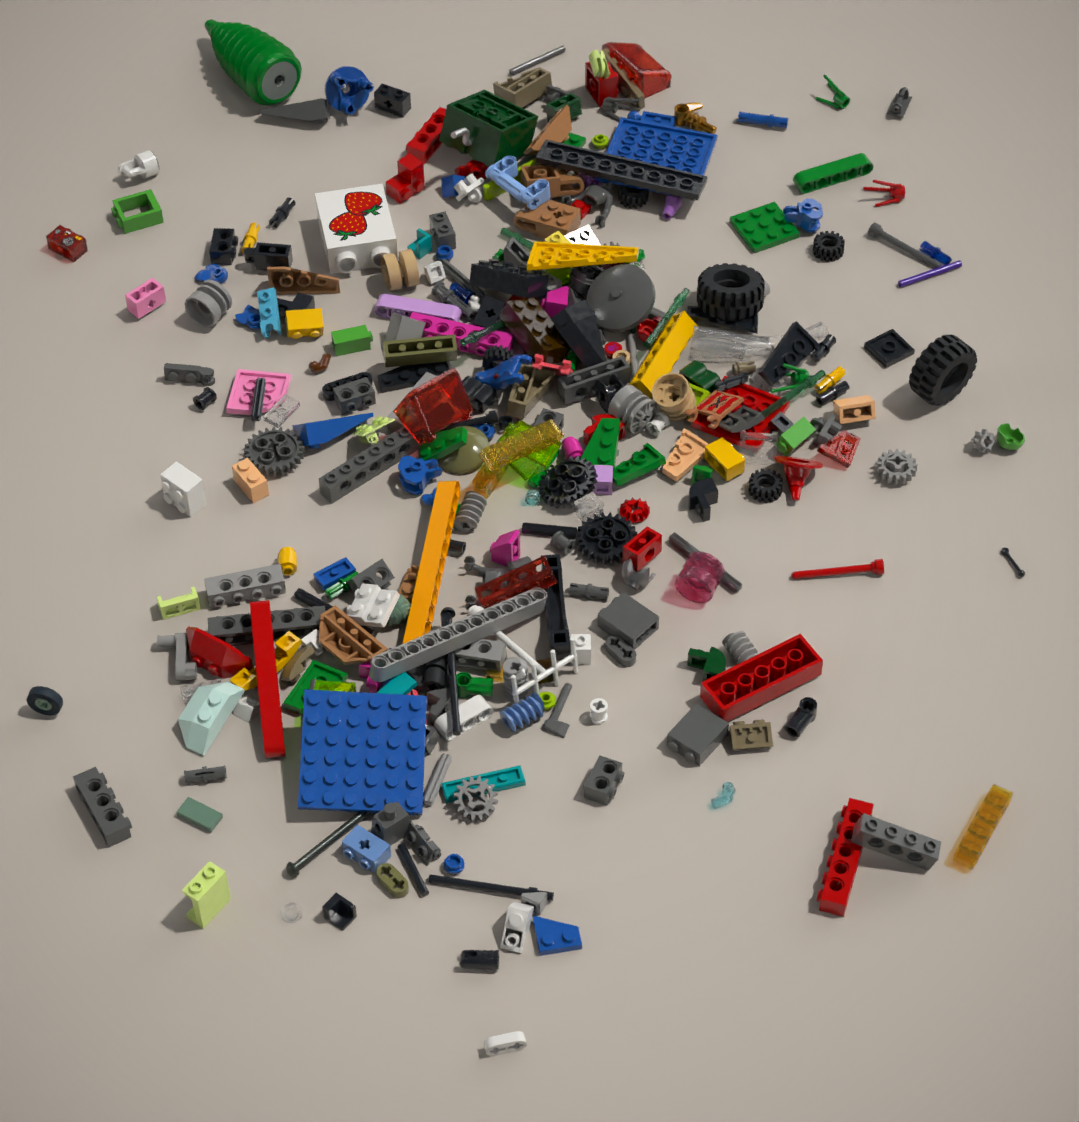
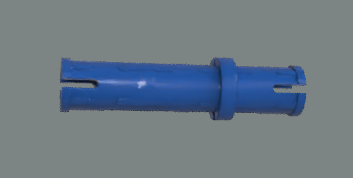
[738,111,788,128]

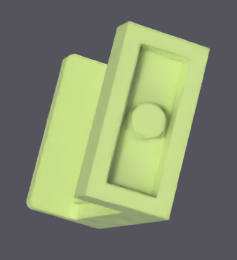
[182,862,231,929]

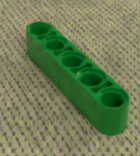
[793,153,874,194]

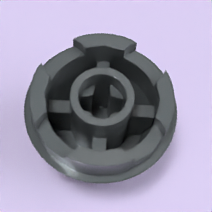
[570,265,601,295]

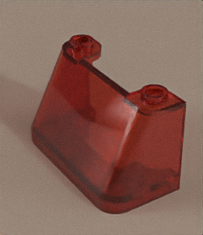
[602,42,672,99]
[393,367,473,446]

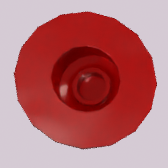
[773,456,823,501]

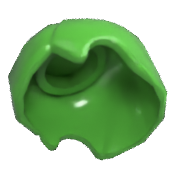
[997,423,1025,450]

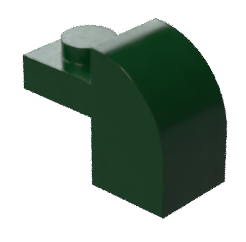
[687,646,726,682]

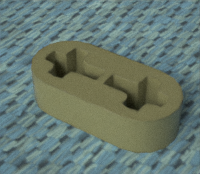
[376,863,409,898]

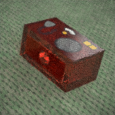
[46,225,88,262]

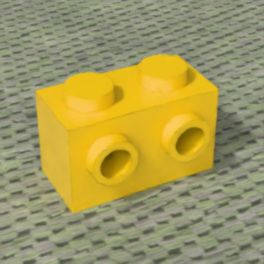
[285,308,324,339]
[704,437,746,481]

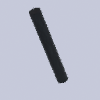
[397,843,429,897]

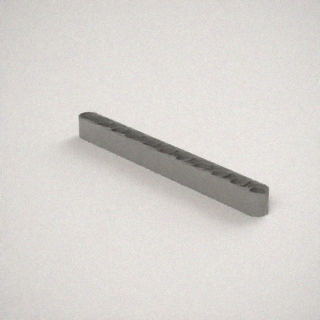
[369,588,547,682]

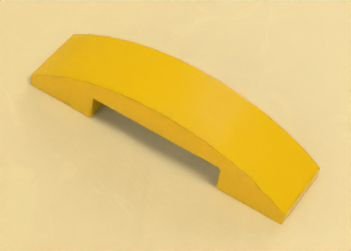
[230,631,302,690]

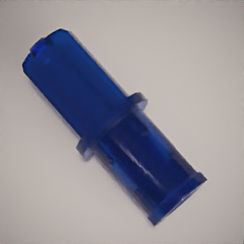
[920,241,952,265]

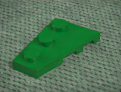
[581,418,621,470]
[420,427,467,461]
[612,442,666,486]

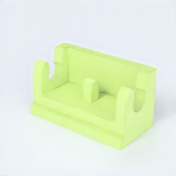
[156,586,201,620]

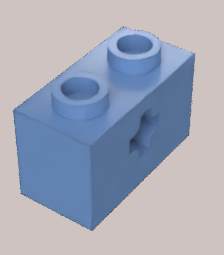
[342,824,391,874]

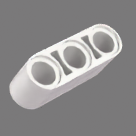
[434,695,494,741]

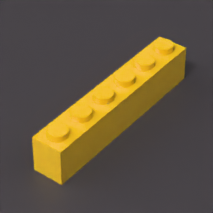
[629,311,697,399]

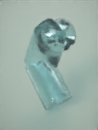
[711,782,736,809]

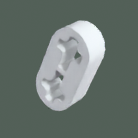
[484,1031,527,1056]

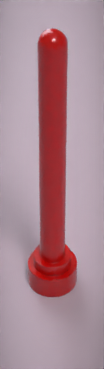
[791,559,884,579]

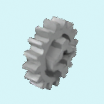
[876,449,918,485]
[453,776,498,821]

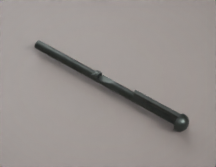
[286,812,370,876]

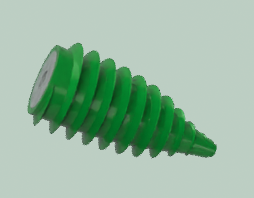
[205,19,302,106]

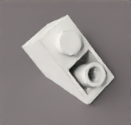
[500,902,534,953]

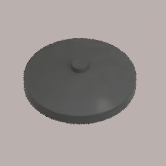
[586,264,655,332]

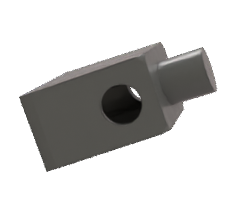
[371,802,412,846]

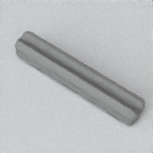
[423,753,452,806]

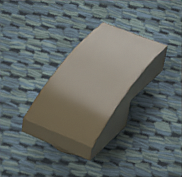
[280,645,315,682]

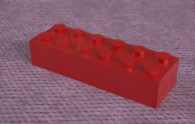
[700,633,823,722]

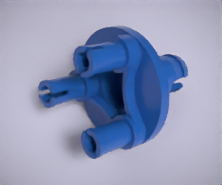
[325,66,374,115]

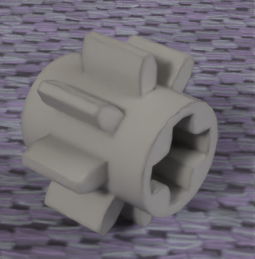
[971,429,996,452]

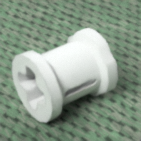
[646,412,670,436]
[590,698,608,725]

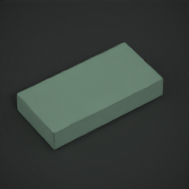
[176,797,223,832]

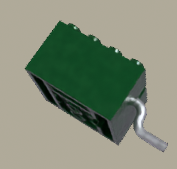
[439,89,538,167]

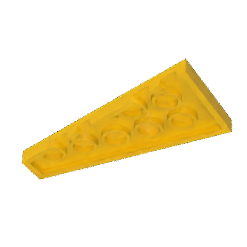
[527,241,639,271]

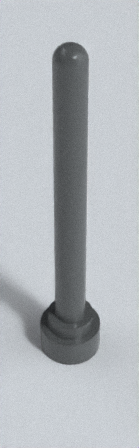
[868,222,941,268]

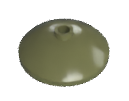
[437,426,489,474]

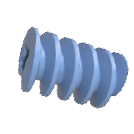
[499,693,544,732]

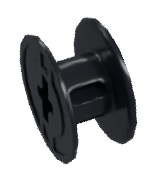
[594,374,624,414]

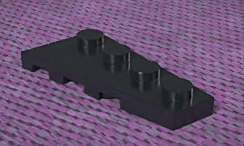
[687,306,758,334]
[758,321,820,385]
[377,362,452,393]

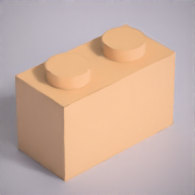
[833,395,876,424]
[232,458,269,503]

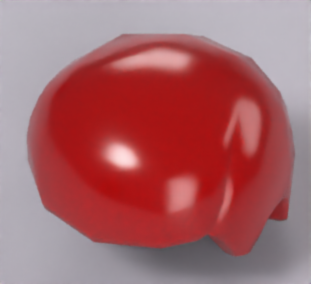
[636,319,662,344]

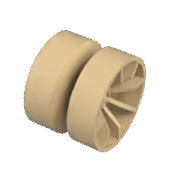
[381,249,420,291]

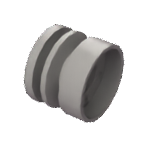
[185,280,232,327]
[608,385,657,434]

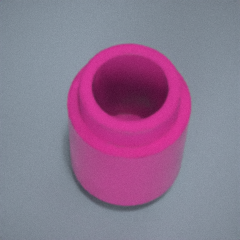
[561,436,584,460]

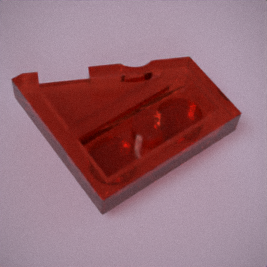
[817,430,861,468]

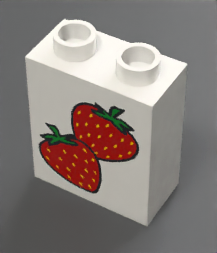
[315,184,398,274]

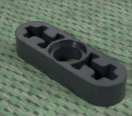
[322,372,373,401]

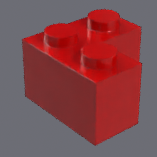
[386,153,425,204]

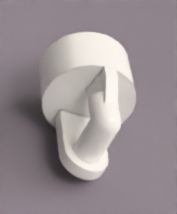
[118,150,159,179]

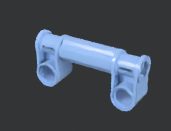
[486,156,551,210]

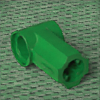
[456,672,493,698]

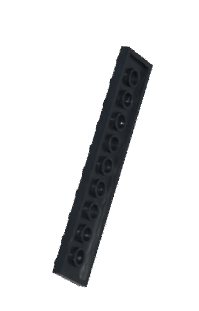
[535,139,708,200]

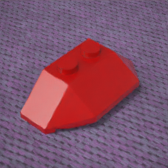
[186,626,253,679]

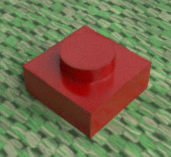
[571,199,591,220]

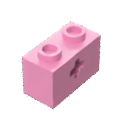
[125,278,166,319]

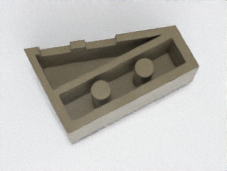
[493,67,552,108]
[505,364,556,420]

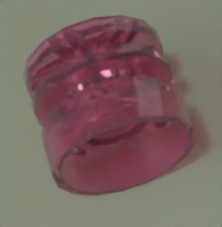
[675,552,725,603]

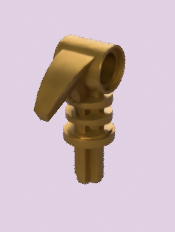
[674,103,717,134]

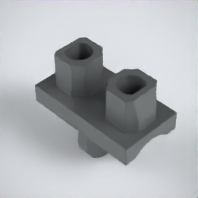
[544,85,571,103]
[810,413,842,447]

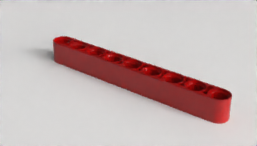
[250,600,286,759]

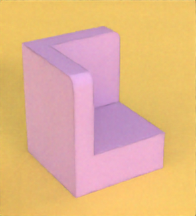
[593,465,613,495]

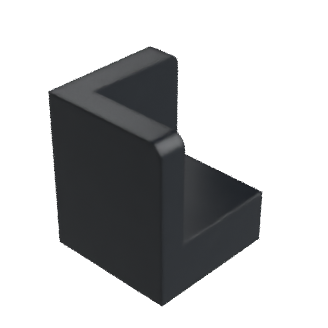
[322,892,357,931]

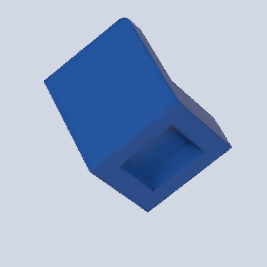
[441,175,465,198]

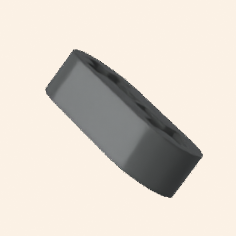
[606,635,636,667]

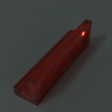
[475,555,558,609]

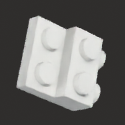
[346,583,400,628]

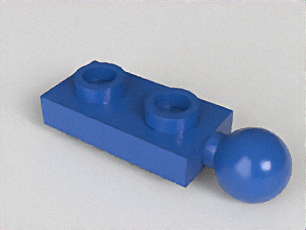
[627,111,676,127]

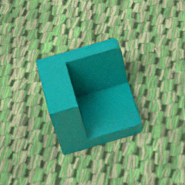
[407,228,432,259]

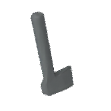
[543,683,572,738]

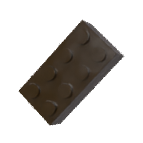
[499,297,571,364]

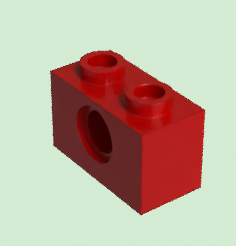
[623,527,662,572]

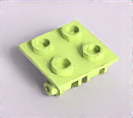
[352,416,395,445]

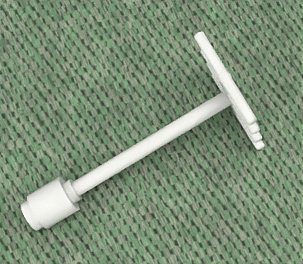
[466,605,578,704]

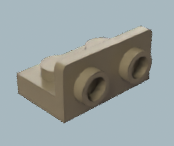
[728,719,773,751]

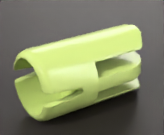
[589,50,610,78]

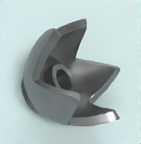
[622,559,656,590]

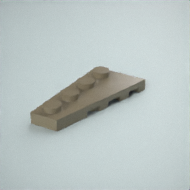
[602,48,645,110]

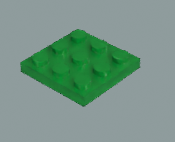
[730,202,800,253]

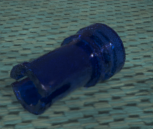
[449,282,475,305]

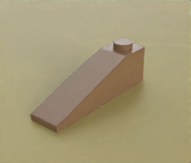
[267,267,340,295]

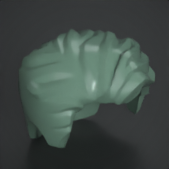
[386,594,411,626]

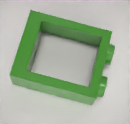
[111,189,164,234]

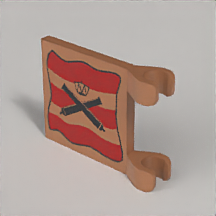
[685,390,744,429]

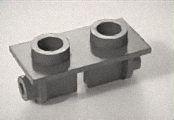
[887,87,912,118]
[404,822,441,866]

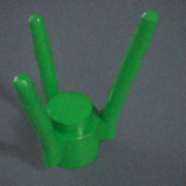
[816,75,850,109]
[770,363,809,393]

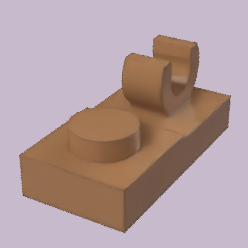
[398,565,419,604]

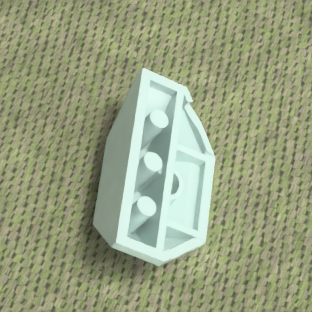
[178,682,245,756]

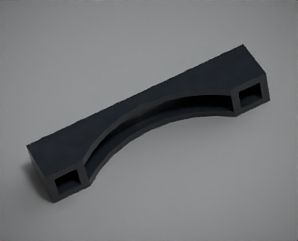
[541,554,571,661]

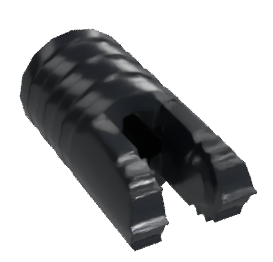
[459,950,499,970]

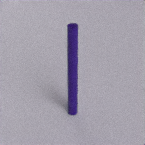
[898,260,962,288]

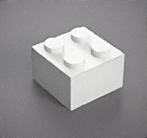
[160,461,207,517]

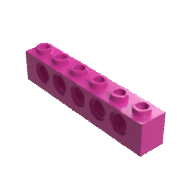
[410,312,514,356]

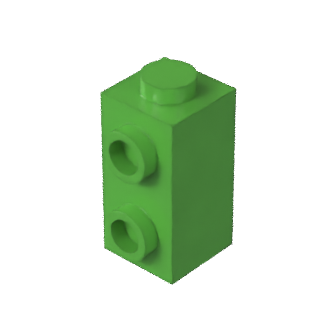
[331,325,373,356]
[774,417,816,456]

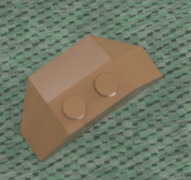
[523,105,572,156]
[319,605,388,665]

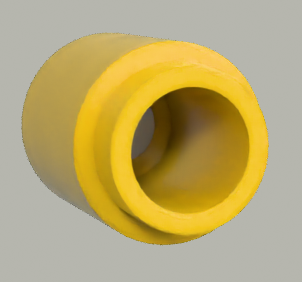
[278,547,297,576]

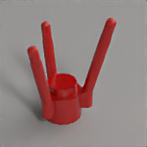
[863,180,905,207]

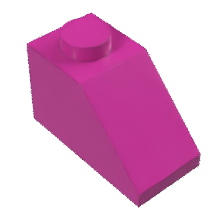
[541,286,569,318]
[490,530,520,567]

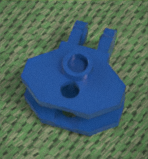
[783,198,823,233]
[398,455,443,495]

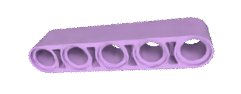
[374,294,462,322]

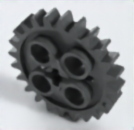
[244,427,304,477]

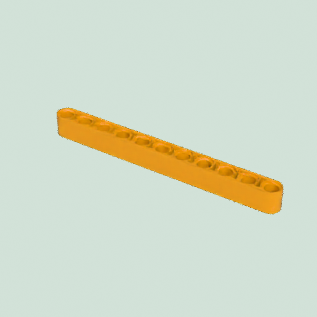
[403,481,460,644]

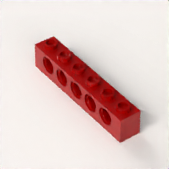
[817,798,874,917]

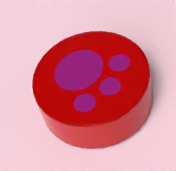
[604,342,622,359]

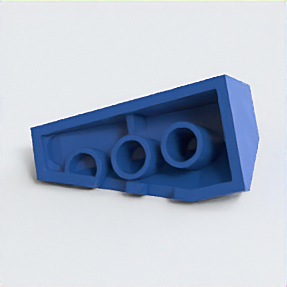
[292,412,374,449]

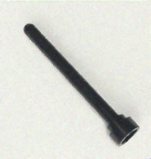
[415,410,499,438]

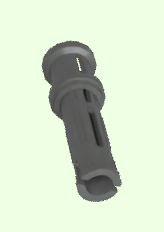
[431,281,476,321]

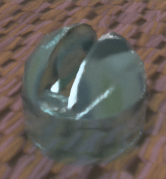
[525,489,540,506]

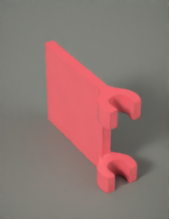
[532,354,574,376]

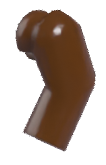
[309,353,331,373]

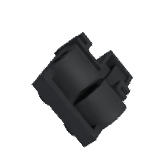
[388,648,457,692]

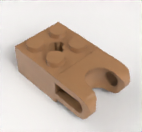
[520,164,584,199]
[513,200,581,239]

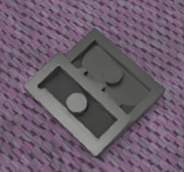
[718,405,765,433]

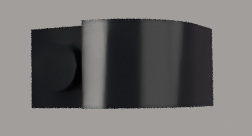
[277,292,315,317]
[688,477,718,522]

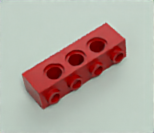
[406,107,446,164]

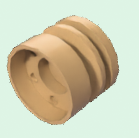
[652,373,696,421]

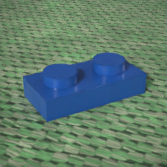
[313,557,356,590]

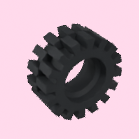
[618,185,649,209]
[813,231,845,262]
[482,345,515,370]
[748,468,783,503]

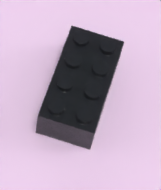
[469,259,549,298]

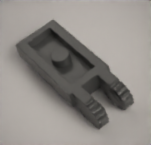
[164,363,215,386]

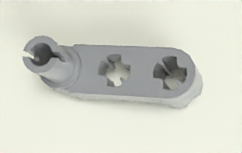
[157,632,197,681]

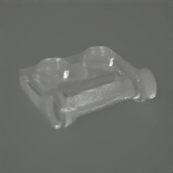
[739,430,778,465]

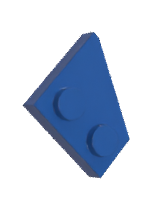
[533,916,582,956]

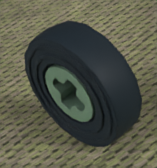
[26,686,63,716]

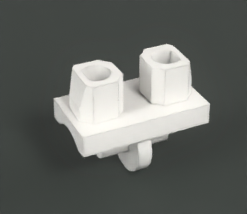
[454,173,485,203]

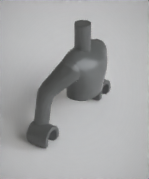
[562,182,613,228]
[464,556,518,610]

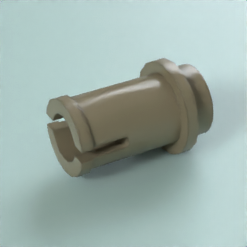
[732,361,756,376]

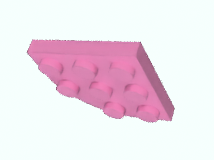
[226,369,291,415]

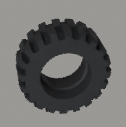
[697,263,765,321]
[909,334,977,406]

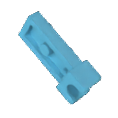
[257,287,282,338]

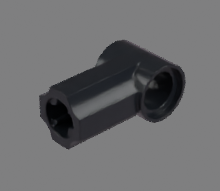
[784,697,817,738]

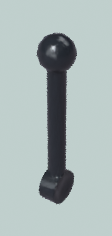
[1001,547,1025,577]

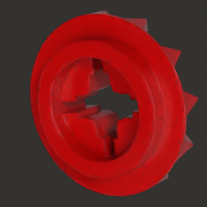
[620,497,650,523]

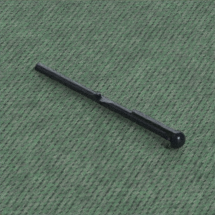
[440,607,461,736]

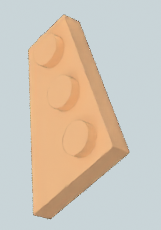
[662,428,709,482]

